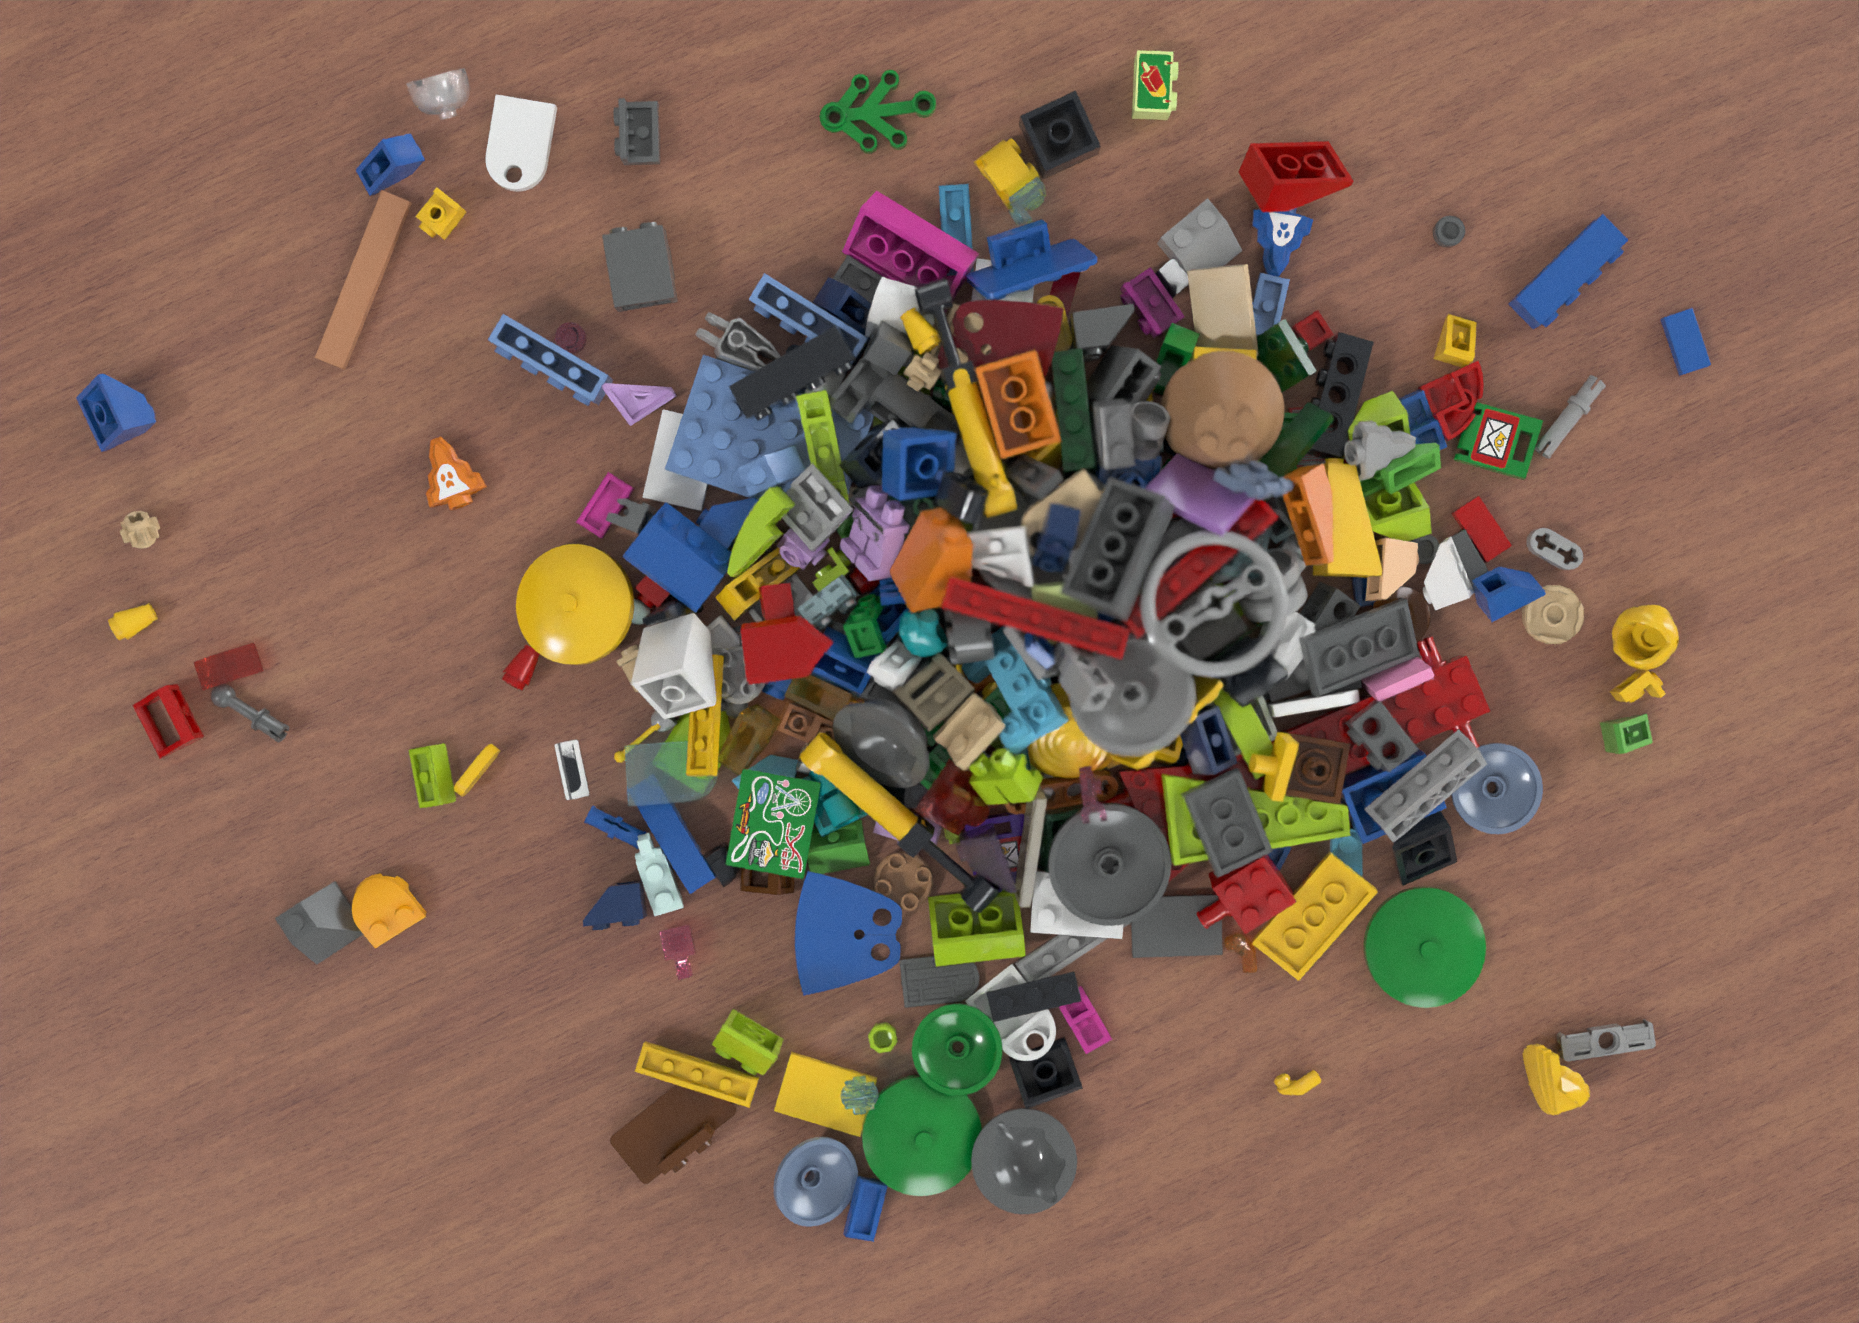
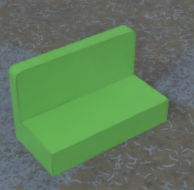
[807,820,870,874]

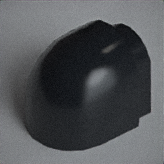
[703,842,740,888]

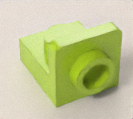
[812,547,851,592]

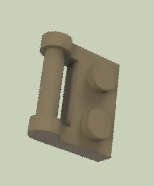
[892,653,975,732]

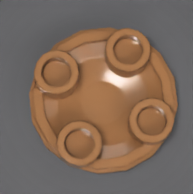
[874,851,933,911]

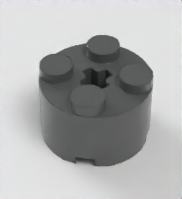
[944,609,994,665]

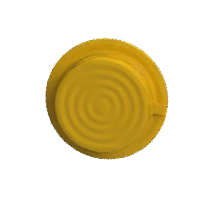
[1027,683,1113,778]

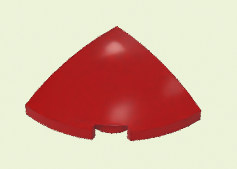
[1418,360,1484,441]

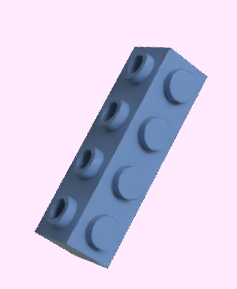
[749,273,869,366]
[488,314,613,406]

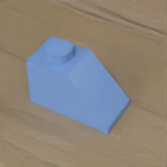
[737,445,806,499]

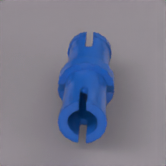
[584,806,647,849]

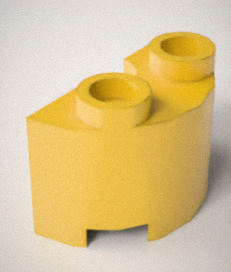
[973,138,1040,210]

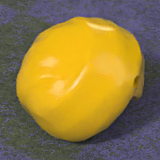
[1612,605,1679,670]

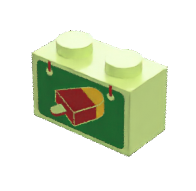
[1132,50,1178,120]

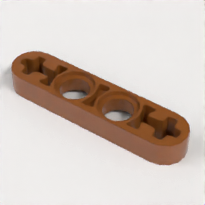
[1004,770,1119,814]

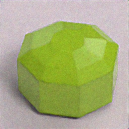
[868,1022,898,1053]

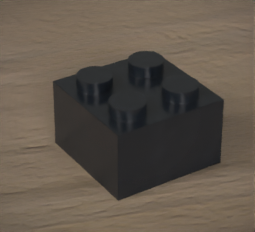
[1019,91,1101,179]

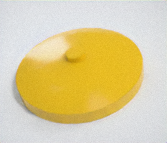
[516,544,634,665]

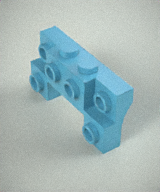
[962,626,1069,754]

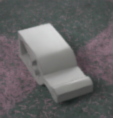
[1054,642,1115,711]

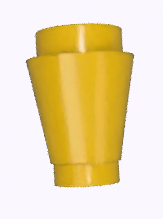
[900,307,941,355]
[108,603,158,641]

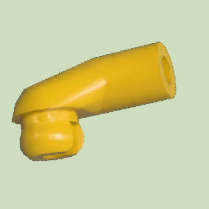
[1274,1070,1321,1095]

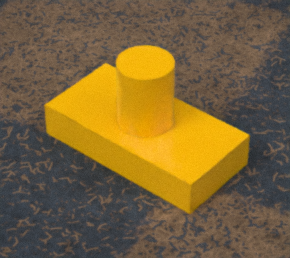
[1249,732,1299,802]

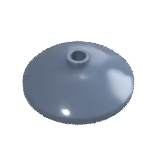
[1451,743,1543,834]
[773,1137,858,1227]

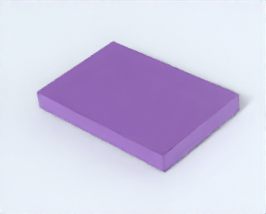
[1145,453,1256,537]

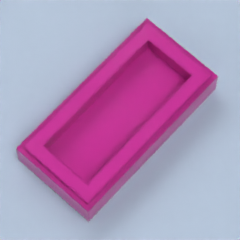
[576,472,635,539]

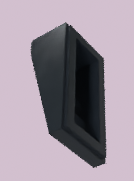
[642,596,704,626]

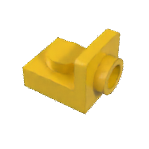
[1609,670,1666,703]

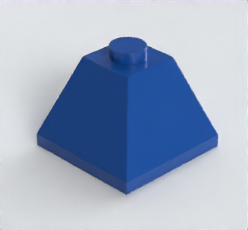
[76,373,156,452]

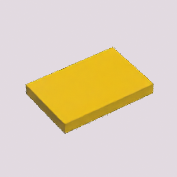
[774,1052,877,1137]

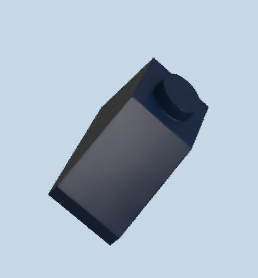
[812,277,872,339]

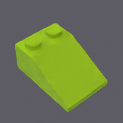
[712,1009,784,1076]

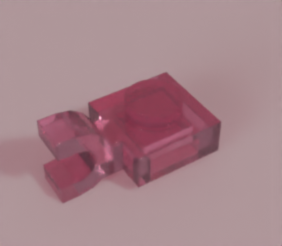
[1079,766,1108,824]
[659,924,696,980]

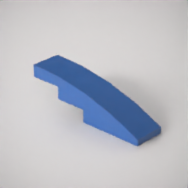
[628,774,717,894]

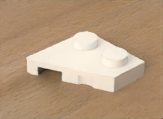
[967,525,1035,587]

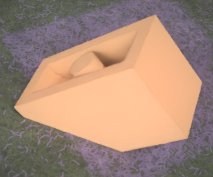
[1365,538,1419,601]

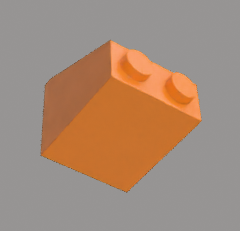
[890,507,974,613]

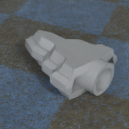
[1344,421,1416,481]

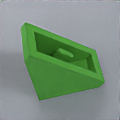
[1600,714,1653,754]

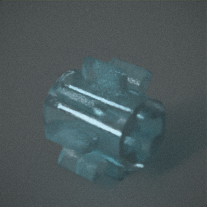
[841,1076,878,1115]

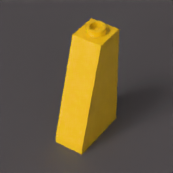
[1313,458,1382,578]

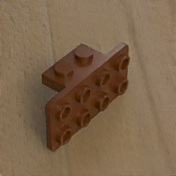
[610,1085,737,1184]

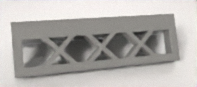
[1365,730,1487,843]

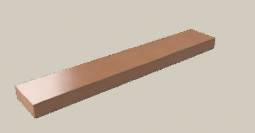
[315,190,412,370]

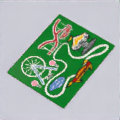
[726,769,821,879]

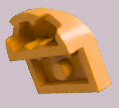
[352,873,426,948]

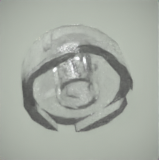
[406,68,470,120]

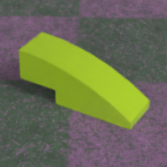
[727,486,796,577]

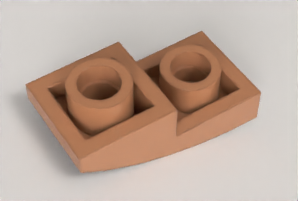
[775,701,835,744]

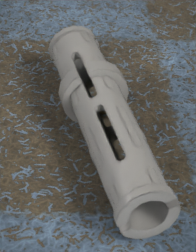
[1535,375,1606,459]

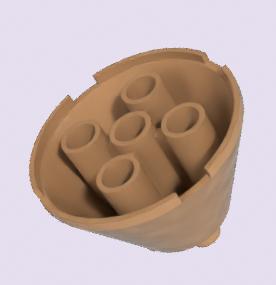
[1161,351,1284,471]

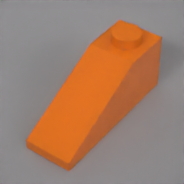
[1283,464,1333,566]

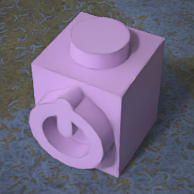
[777,528,830,570]

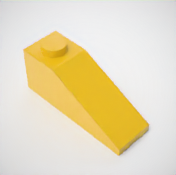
[716,547,801,621]

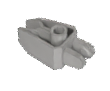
[696,312,781,372]

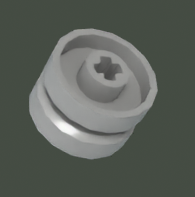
[1232,548,1308,622]

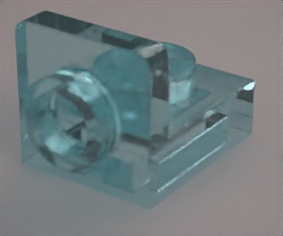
[1008,176,1046,226]

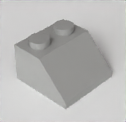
[1157,198,1242,272]

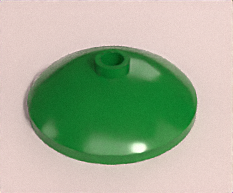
[912,1004,1003,1096]

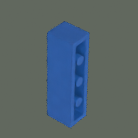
[1508,214,1628,329]

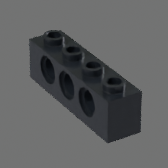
[1307,332,1374,459]

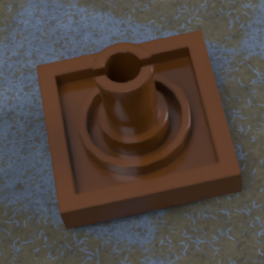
[1285,733,1350,804]

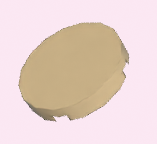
[1522,585,1584,644]

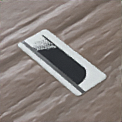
[555,740,589,800]

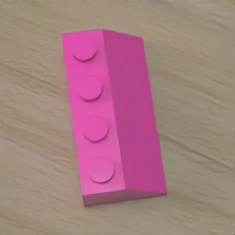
[842,191,979,313]

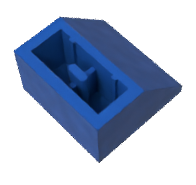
[809,626,882,701]

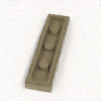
[1014,786,1047,908]

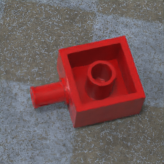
[1196,854,1297,934]

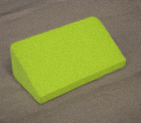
[409,743,456,808]

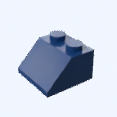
[882,427,956,500]

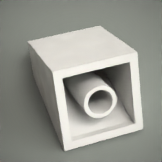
[631,613,716,720]

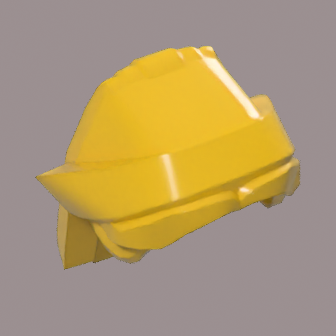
[1523,1044,1590,1115]

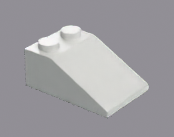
[1030,871,1123,939]

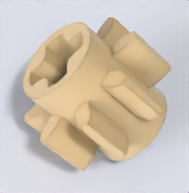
[904,352,942,392]
[119,511,161,548]

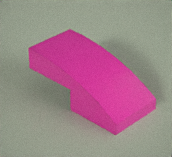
[1059,986,1112,1054]

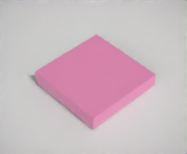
[1361,657,1434,702]

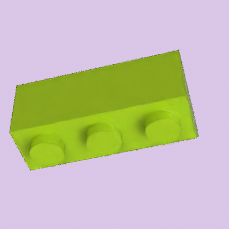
[928,887,1026,967]

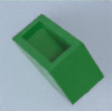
[1153,323,1200,395]

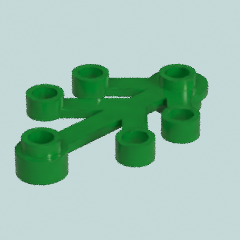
[819,70,936,154]

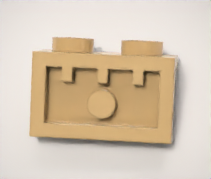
[934,694,1006,771]

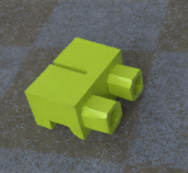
[968,749,1043,805]

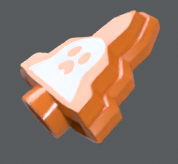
[426,436,487,510]

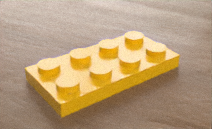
[1252,851,1378,981]

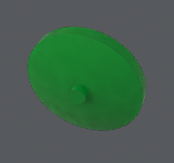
[1363,886,1486,1008]
[862,1074,982,1196]

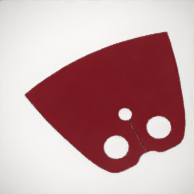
[937,300,1064,420]

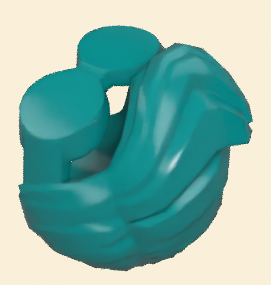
[899,609,949,657]

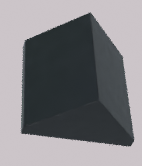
[1009,1037,1083,1109]

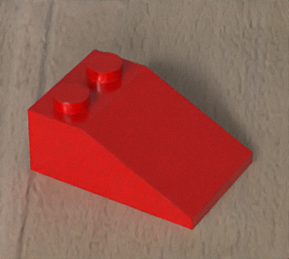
[1238,141,1354,212]

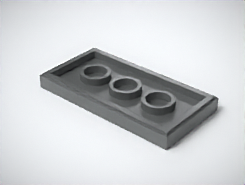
[1299,598,1419,697]

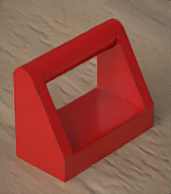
[132,684,204,759]

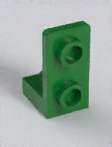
[843,594,886,659]

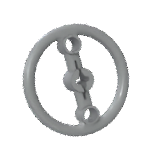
[1140,531,1288,677]

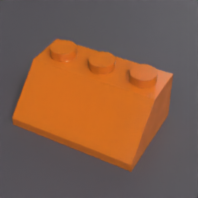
[975,351,1061,459]

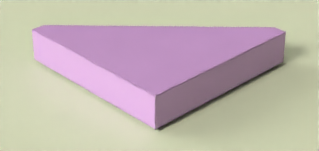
[602,383,677,426]

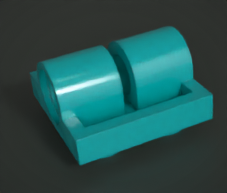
[803,771,868,837]

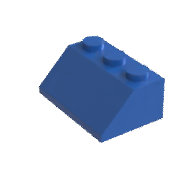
[623,502,732,613]
[1340,748,1447,844]

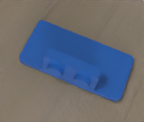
[966,219,1098,300]

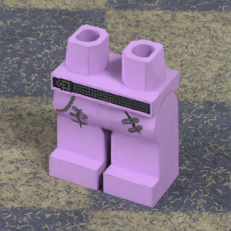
[839,485,910,581]

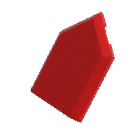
[741,616,834,685]

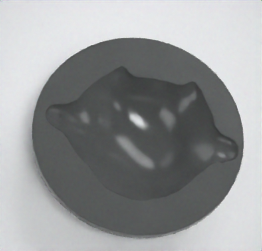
[833,699,929,788]
[971,1108,1077,1214]

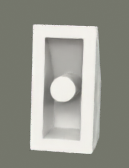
[1423,537,1474,610]

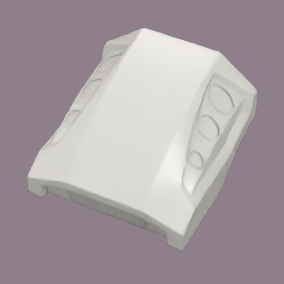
[865,277,935,351]
[1258,611,1316,680]

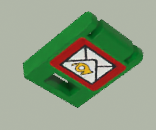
[1453,402,1543,480]

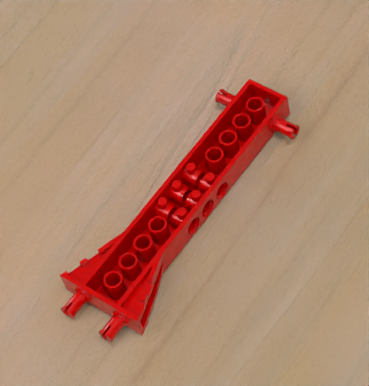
[1099,636,1491,883]

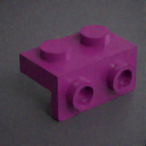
[1120,267,1185,339]

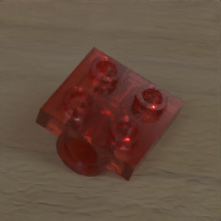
[915,760,989,836]

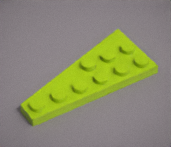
[1162,774,1351,865]

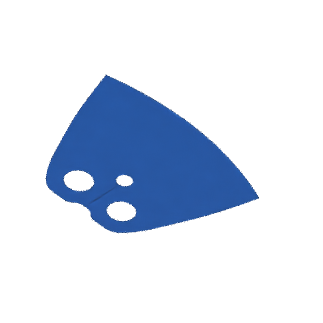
[795,871,902,995]

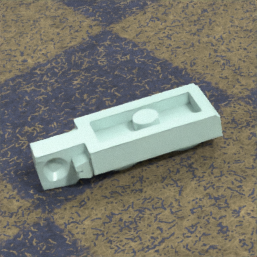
[635,833,684,916]

